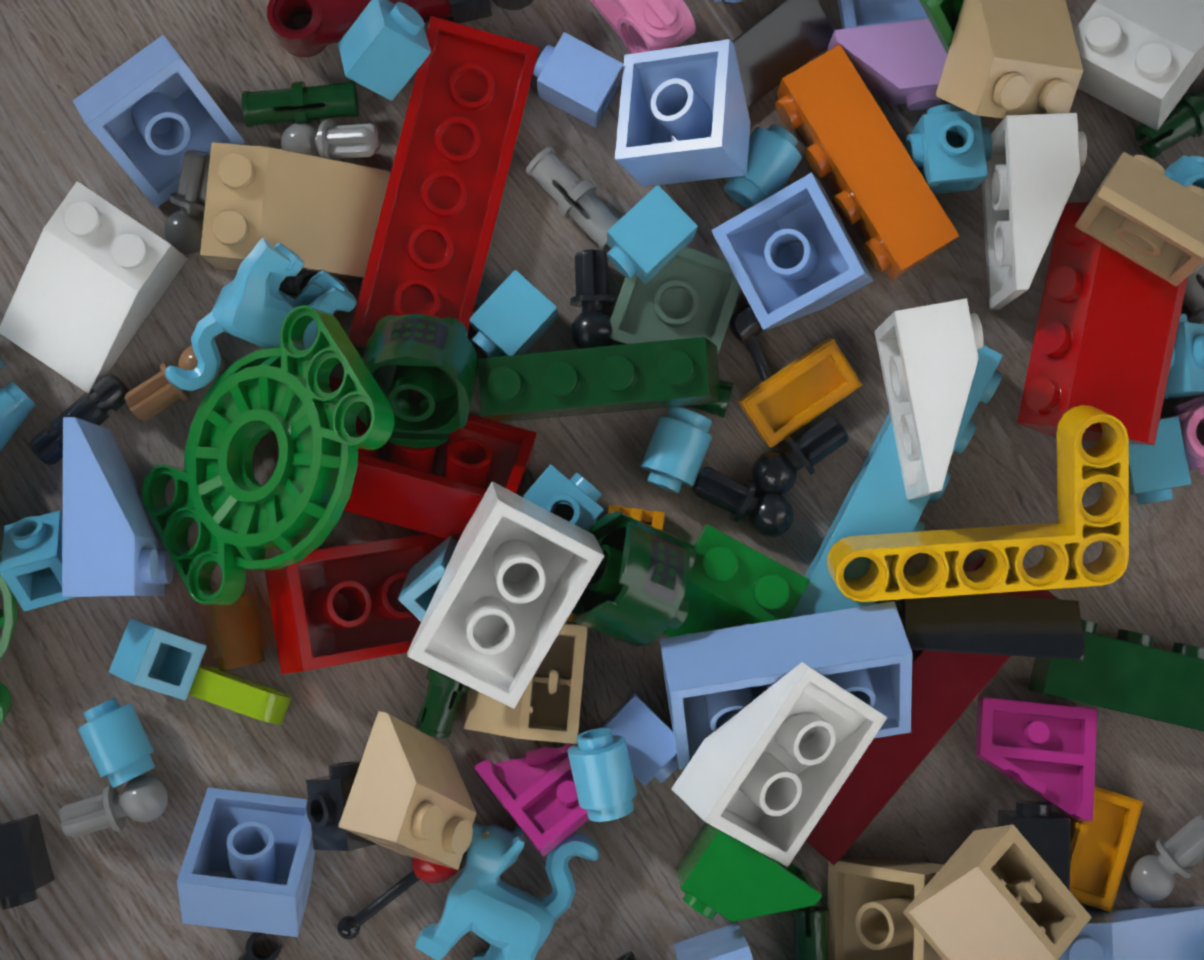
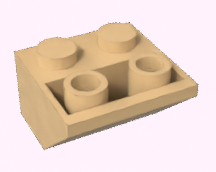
[464,623,588,744]
[903,824,1092,960]

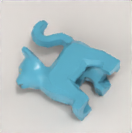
[165,238,357,391]
[415,823,600,960]

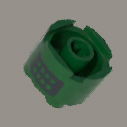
[358,314,478,449]
[571,511,696,647]

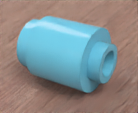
[723,125,802,209]
[640,407,712,494]
[77,697,156,788]
[567,728,637,822]

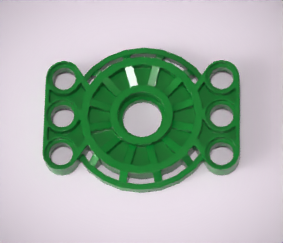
[142,305,395,606]

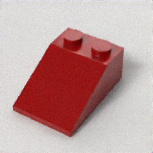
[265,534,446,675]

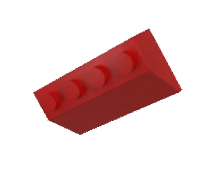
[1017,202,1188,446]
[329,376,537,542]

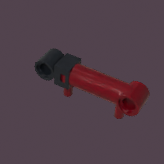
[267,0,534,58]

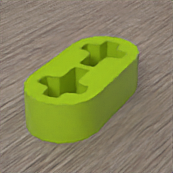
[188,663,292,725]

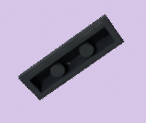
[732,0,834,108]
[901,594,1085,660]

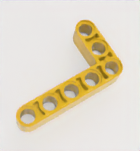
[826,405,1129,602]

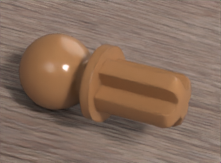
[125,345,224,421]

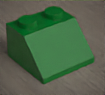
[663,524,810,637]
[676,822,822,922]

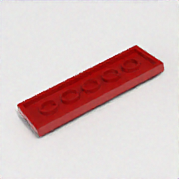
[348,16,540,349]

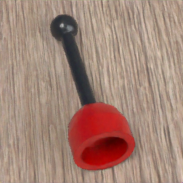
[337,858,462,940]

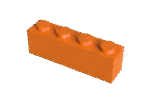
[775,44,960,281]

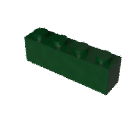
[477,337,721,422]
[1028,619,1204,732]

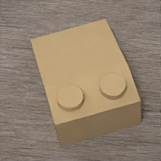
[200,142,391,281]

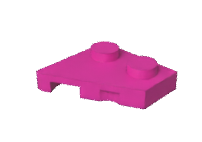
[975,697,1097,821]
[474,743,589,857]

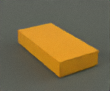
[737,338,862,448]
[1069,786,1144,912]

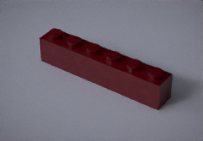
[806,556,1058,866]

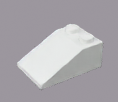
[1074,0,1204,131]
[982,113,1087,310]
[0,181,188,395]
[875,298,983,500]
[407,482,604,709]
[671,662,888,867]

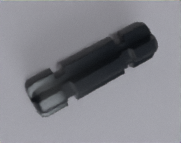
[29,374,129,465]

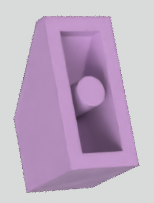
[827,18,947,110]

